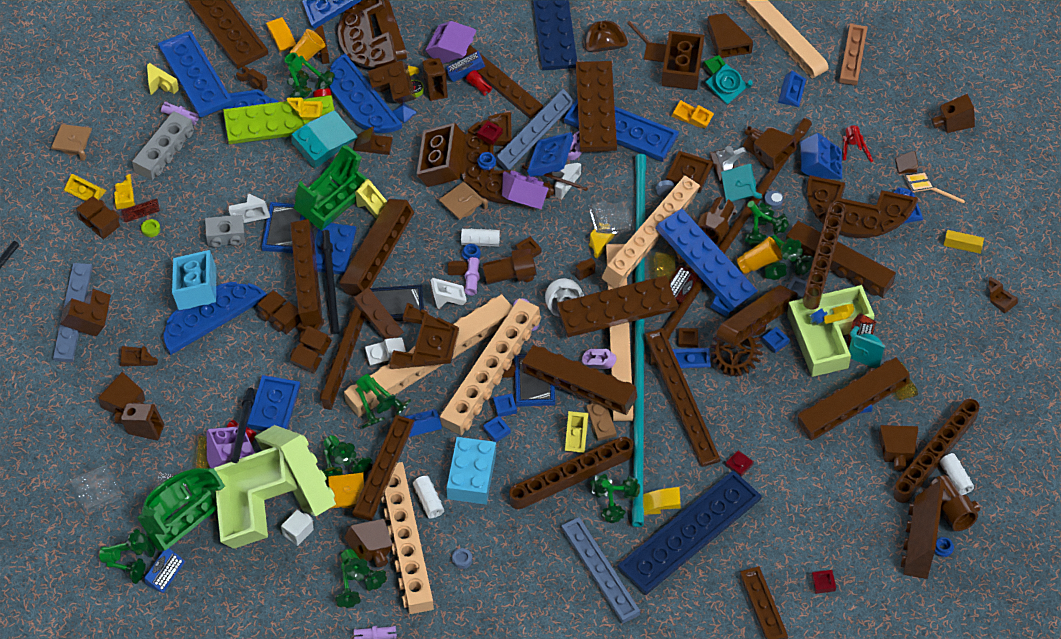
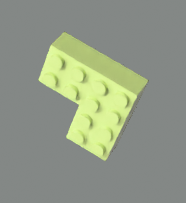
[787,285,875,377]
[255,425,336,516]
[214,447,299,548]

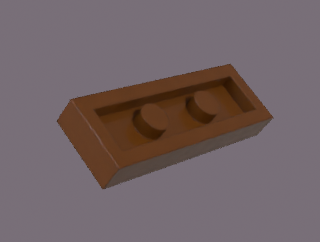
[352,287,404,340]

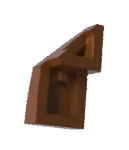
[989,277,1018,313]
[120,346,158,366]

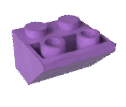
[425,21,476,64]
[502,170,548,209]
[207,427,255,468]

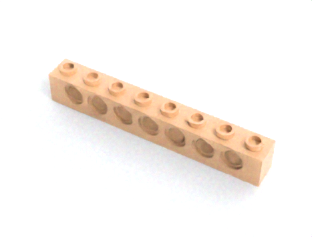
[601,176,700,288]
[440,298,541,436]
[381,462,434,614]

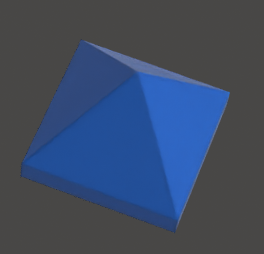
[392,102,417,123]

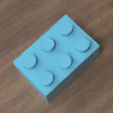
[172,250,216,310]
[447,437,496,504]

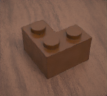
[368,60,416,104]
[60,289,111,336]

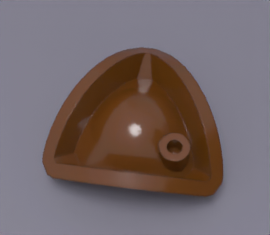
[586,20,628,52]

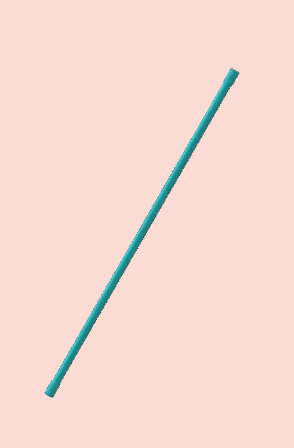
[632,154,646,528]

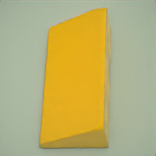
[64,174,106,201]
[944,230,984,254]

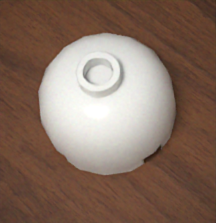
[545,278,584,317]

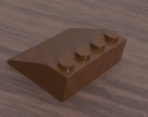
[900,479,945,579]

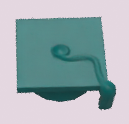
[705,64,753,105]
[721,164,762,202]
[849,326,885,369]

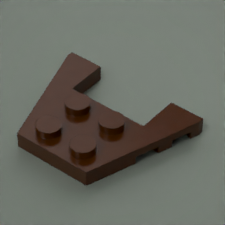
[389,303,459,369]

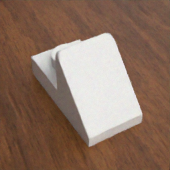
[552,163,581,200]
[229,194,270,223]
[431,278,467,309]
[365,338,406,366]

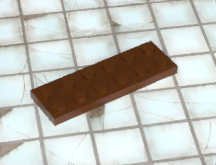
[185,0,269,69]
[576,61,617,152]
[557,275,678,338]

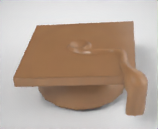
[51,124,92,161]
[439,182,488,220]

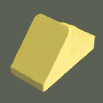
[147,63,179,95]
[355,179,387,219]
[565,411,588,453]

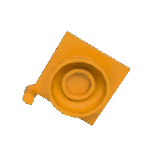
[328,473,364,508]

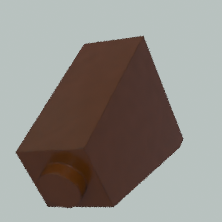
[707,13,753,58]

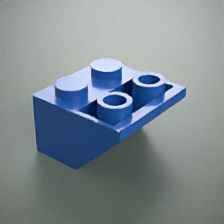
[801,133,843,179]

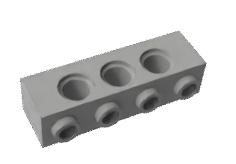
[132,111,194,181]

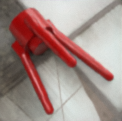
[843,125,873,162]

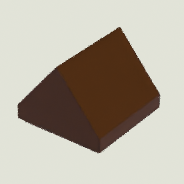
[448,261,468,275]

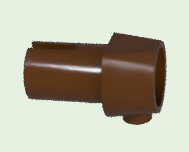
[697,197,736,245]
[482,249,537,285]
[929,475,980,531]

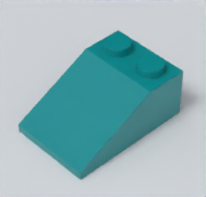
[292,110,358,169]

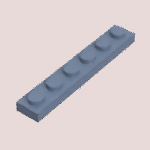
[495,89,575,170]
[53,263,93,362]
[562,517,641,624]

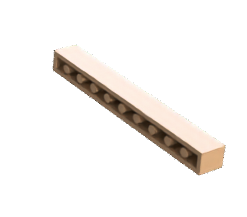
[344,294,513,417]

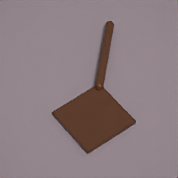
[627,21,667,62]

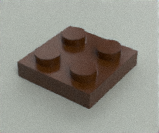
[666,151,714,193]

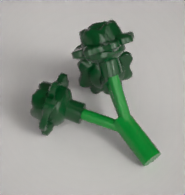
[745,201,789,247]
[590,474,640,523]

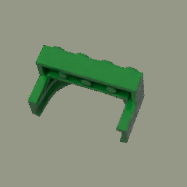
[294,145,372,231]
[137,468,226,551]

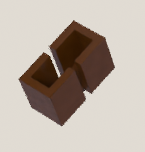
[76,196,120,240]
[257,290,301,335]
[290,326,332,374]

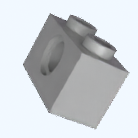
[205,215,245,247]

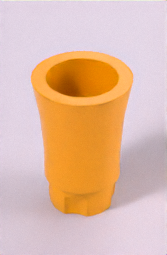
[290,29,325,65]
[737,236,782,274]

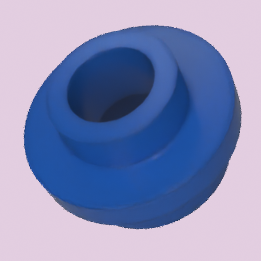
[478,152,496,170]
[462,244,481,261]
[809,308,828,325]
[935,537,954,557]

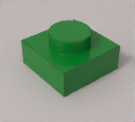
[703,55,725,77]

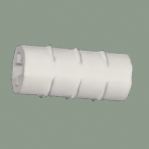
[461,228,500,247]
[940,453,974,495]
[413,476,444,518]

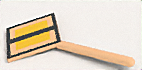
[904,171,965,203]

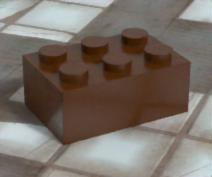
[662,31,705,90]
[417,123,466,187]

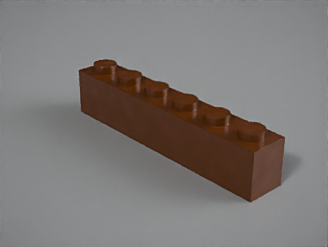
[339,199,415,296]
[290,219,323,327]
[785,221,896,298]
[522,345,637,415]
[798,357,910,441]

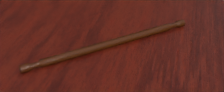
[522,165,588,191]

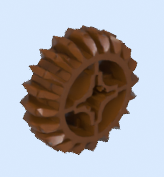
[710,332,763,376]

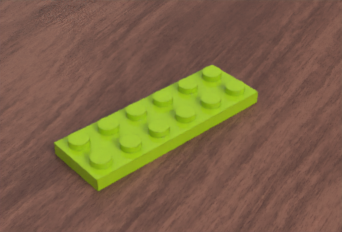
[223,95,334,144]

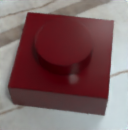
[477,121,503,145]
[725,450,754,477]
[812,570,836,594]

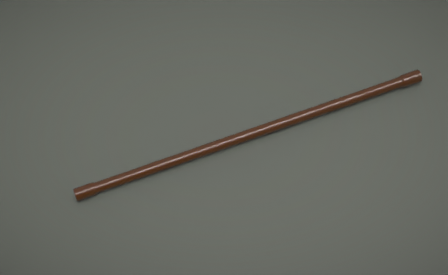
[663,118,812,340]

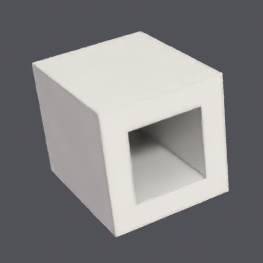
[281,510,314,546]

